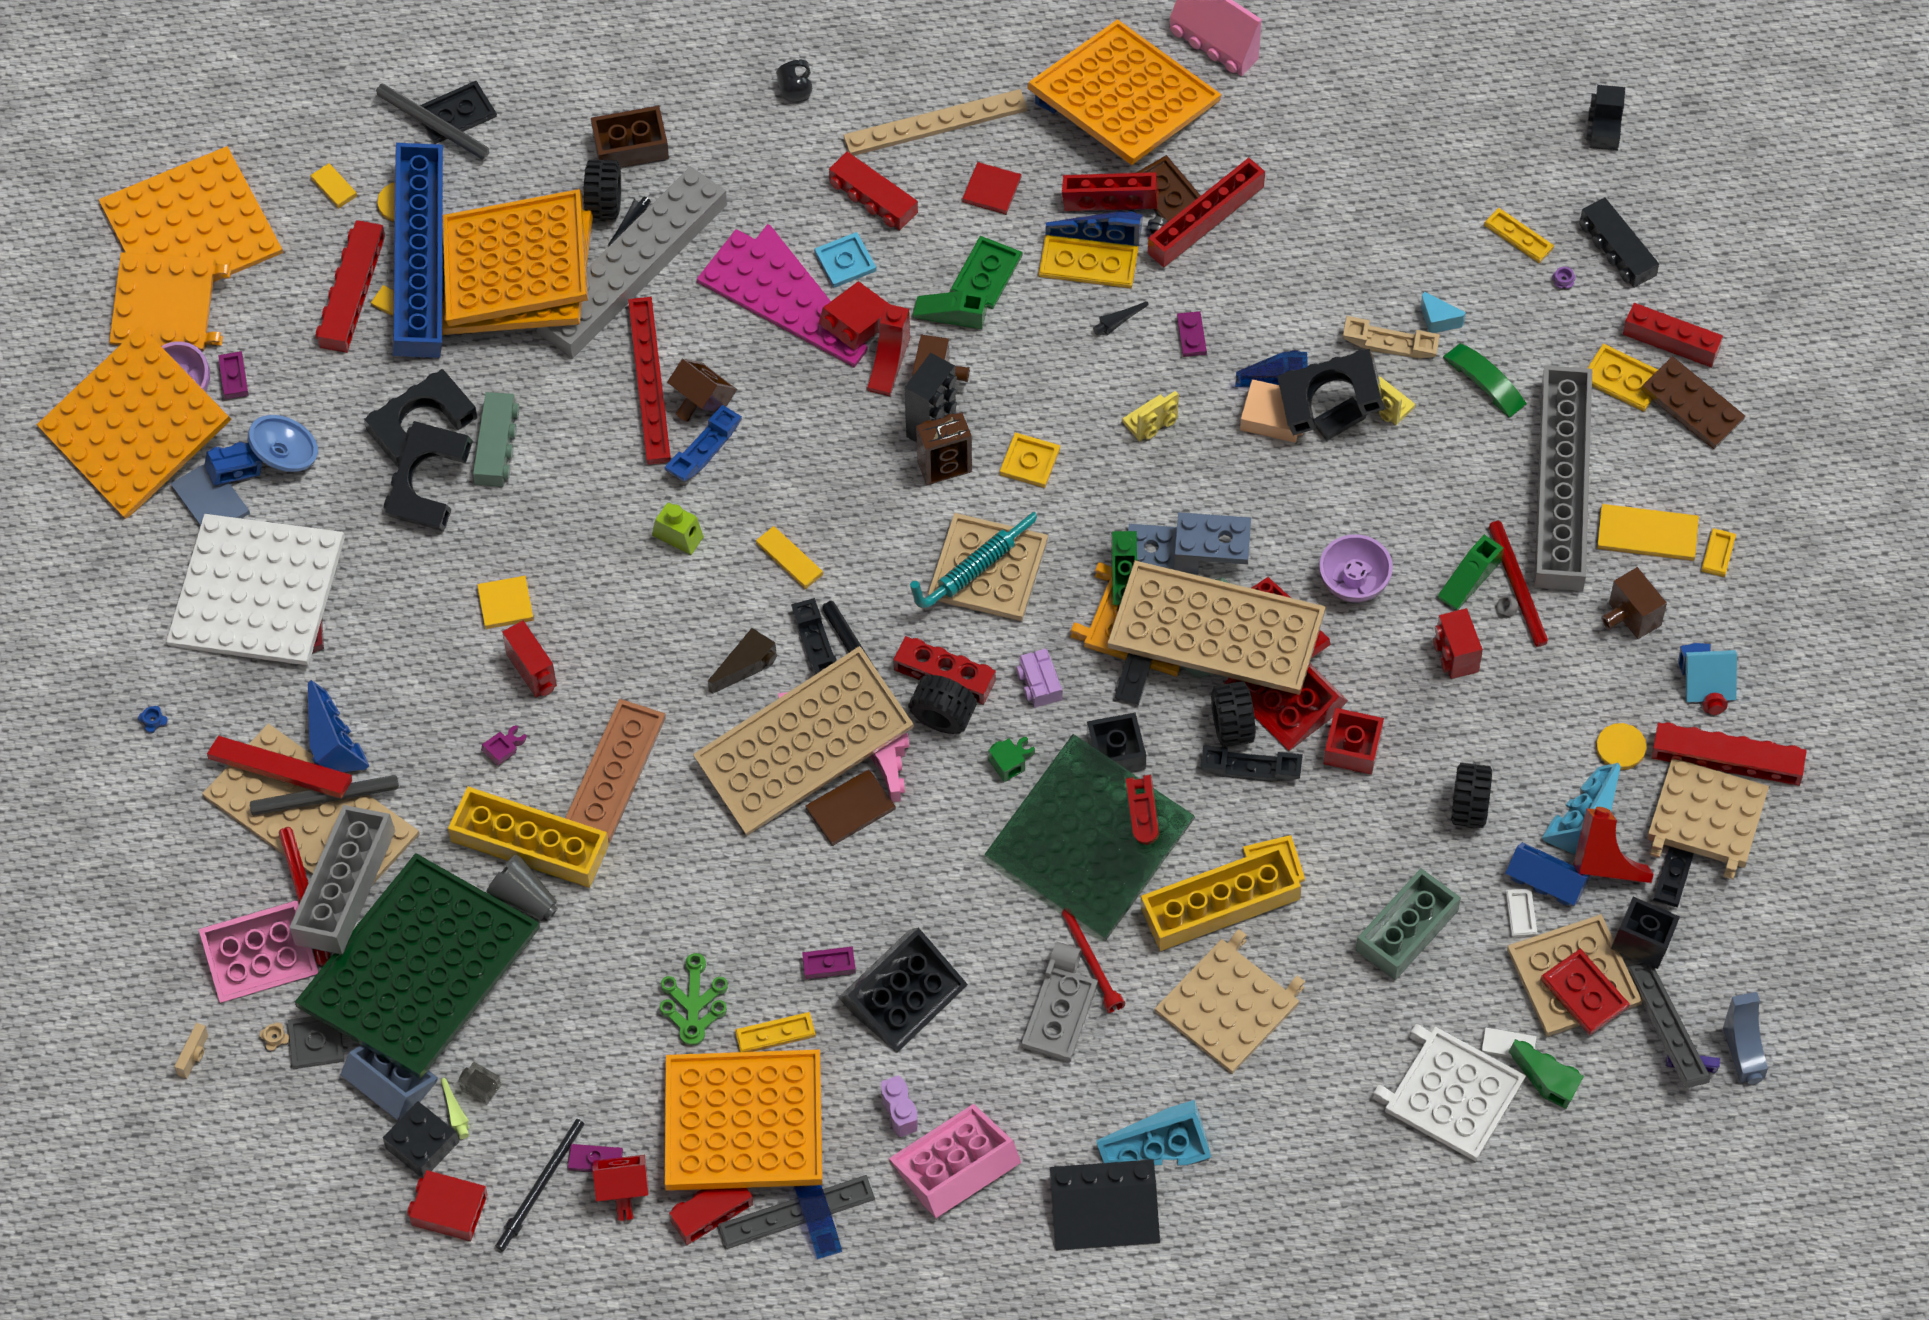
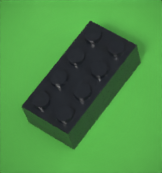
[904,352,957,443]

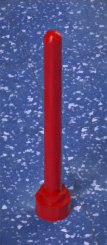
[1062,908,1126,1013]

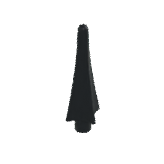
[608,196,651,247]
[1093,301,1149,336]

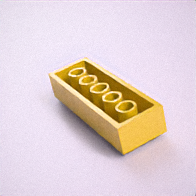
[448,786,609,888]
[1141,844,1301,951]

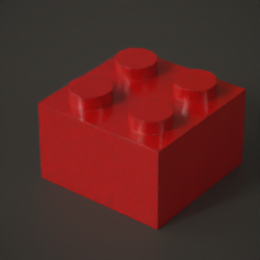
[1433,608,1483,679]
[1323,708,1384,775]

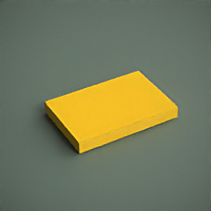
[1587,343,1658,412]

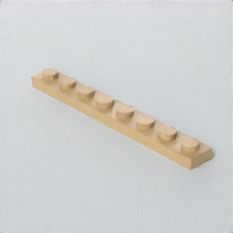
[843,89,1027,156]

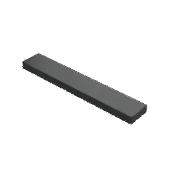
[1627,963,1710,1088]
[718,1175,875,1249]

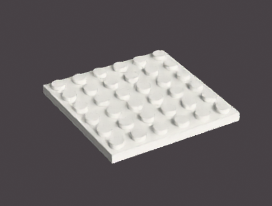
[166,514,345,666]

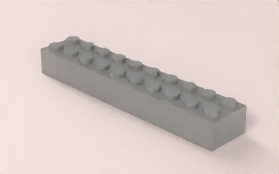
[536,166,727,359]
[1534,366,1592,591]

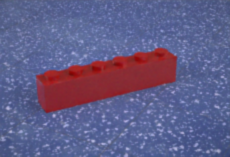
[1147,157,1265,268]
[315,220,385,353]
[1651,722,1807,786]

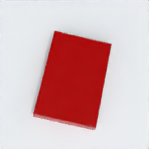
[1540,948,1630,1036]

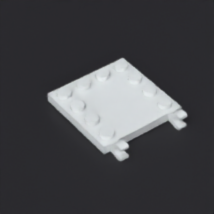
[1372,1024,1526,1161]

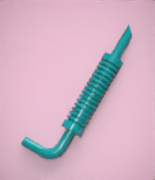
[910,512,1037,608]

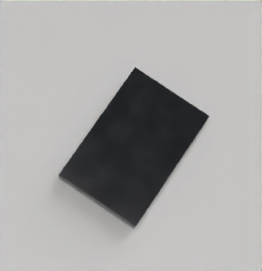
[420,80,497,144]

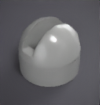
[1497,595,1519,616]

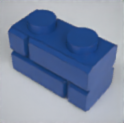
[205,442,262,485]

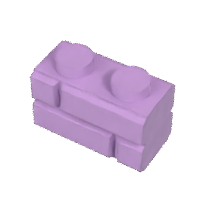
[1016,649,1063,708]

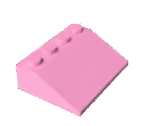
[1170,0,1262,76]
[198,900,318,1003]
[888,1104,1021,1218]

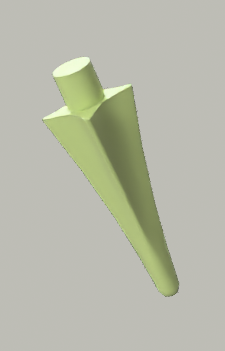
[441,1078,470,1139]

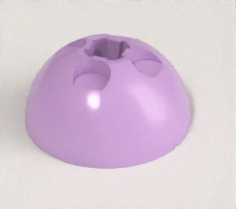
[161,342,210,392]
[1320,534,1393,602]

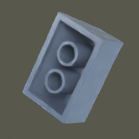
[340,1045,438,1120]

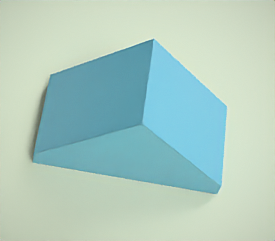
[1420,292,1466,333]

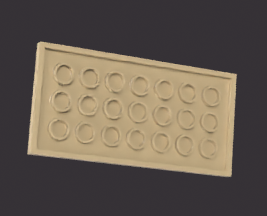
[1108,561,1326,695]
[693,646,914,836]
[202,723,420,886]

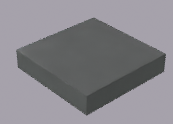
[288,1016,344,1069]

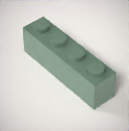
[473,392,519,487]

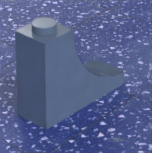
[1723,992,1768,1085]

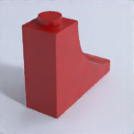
[867,303,910,396]
[1573,807,1654,883]

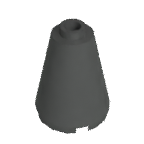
[486,854,558,921]

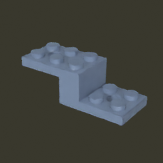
[1128,512,1251,574]

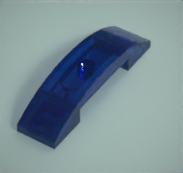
[793,1185,842,1260]

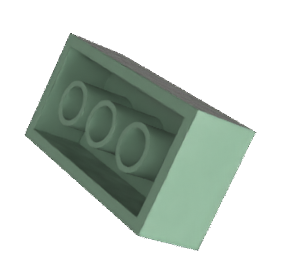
[1355,868,1461,980]

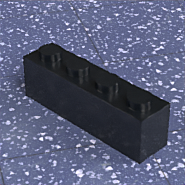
[1579,197,1659,288]

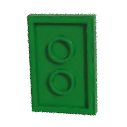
[950,236,1023,309]

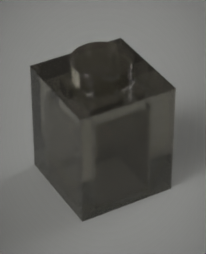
[459,1062,501,1106]

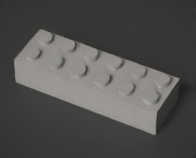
[289,805,395,954]

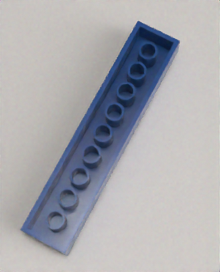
[393,143,443,358]

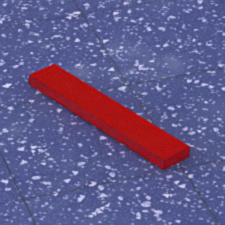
[207,735,353,799]

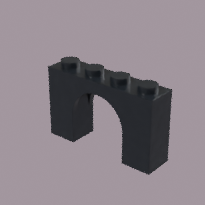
[1277,349,1386,436]
[364,369,478,468]
[384,421,473,531]

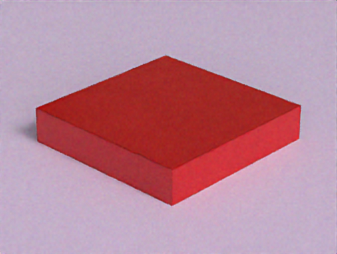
[962,162,1022,215]

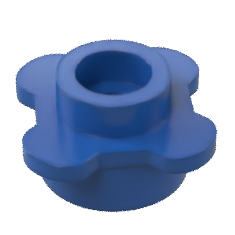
[138,706,168,733]

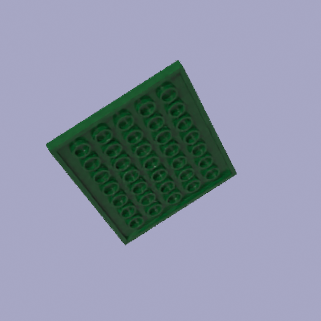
[295,853,540,1079]

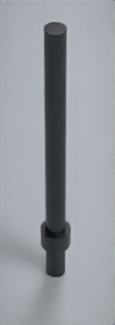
[495,1119,585,1251]

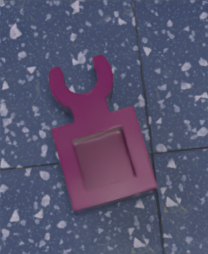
[481,725,527,766]

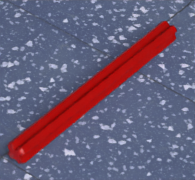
[1489,520,1548,647]
[279,827,331,967]

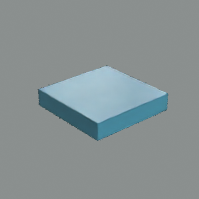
[814,232,877,288]
[1685,650,1737,702]

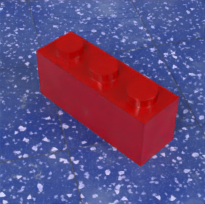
[669,1188,753,1245]

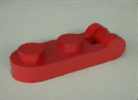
[1126,774,1159,845]

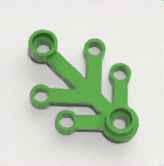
[660,953,728,1045]

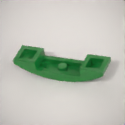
[1443,343,1527,418]

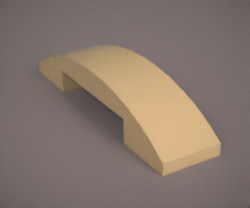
[1342,316,1440,358]

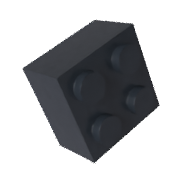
[1086,712,1147,778]
[1611,896,1680,969]
[383,1101,459,1178]

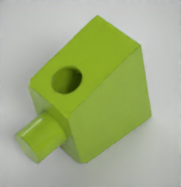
[652,503,704,555]

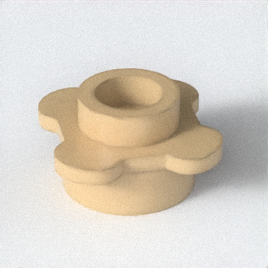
[260,1022,290,1051]

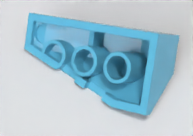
[1542,763,1621,855]
[1096,1100,1212,1165]

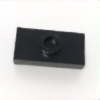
[1314,397,1366,441]
[1115,653,1153,705]

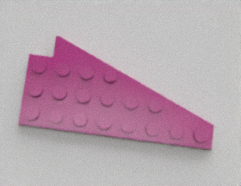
[697,224,868,368]

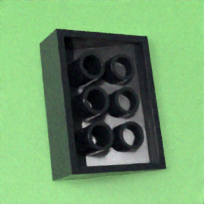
[838,927,968,1053]
[1049,1160,1160,1251]

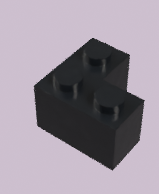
[1586,84,1625,151]

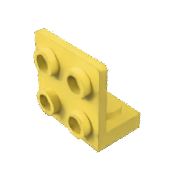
[1378,376,1416,425]
[1122,391,1179,442]

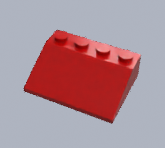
[1223,663,1348,751]

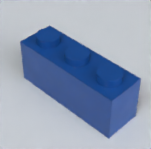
[1505,842,1590,906]

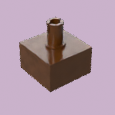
[912,334,970,382]
[667,358,738,422]
[1601,567,1667,639]

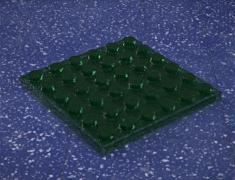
[985,734,1195,940]

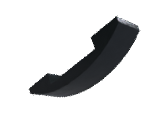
[791,598,837,675]
[1200,745,1303,782]
[1653,846,1694,908]

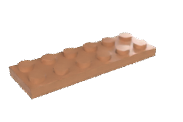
[565,699,666,843]

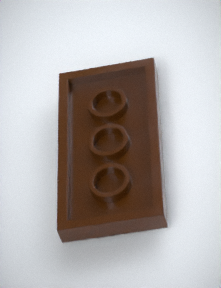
[1641,356,1746,449]

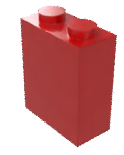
[818,281,889,350]
[502,620,557,698]
[407,1170,488,1242]

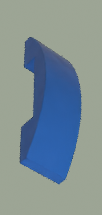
[665,405,742,481]

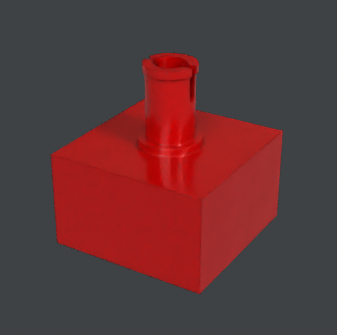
[593,1154,649,1221]

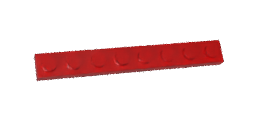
[628,296,671,465]

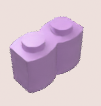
[881,1075,918,1137]

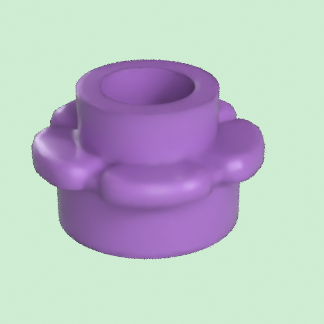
[1552,267,1576,289]

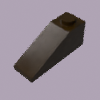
[708,628,777,694]

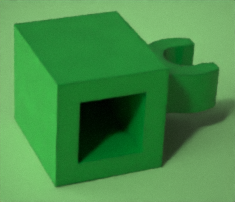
[988,737,1035,782]

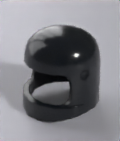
[776,59,813,102]

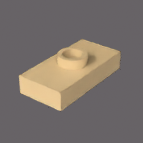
[174,1023,209,1079]

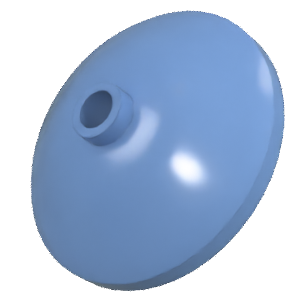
[248,415,318,472]

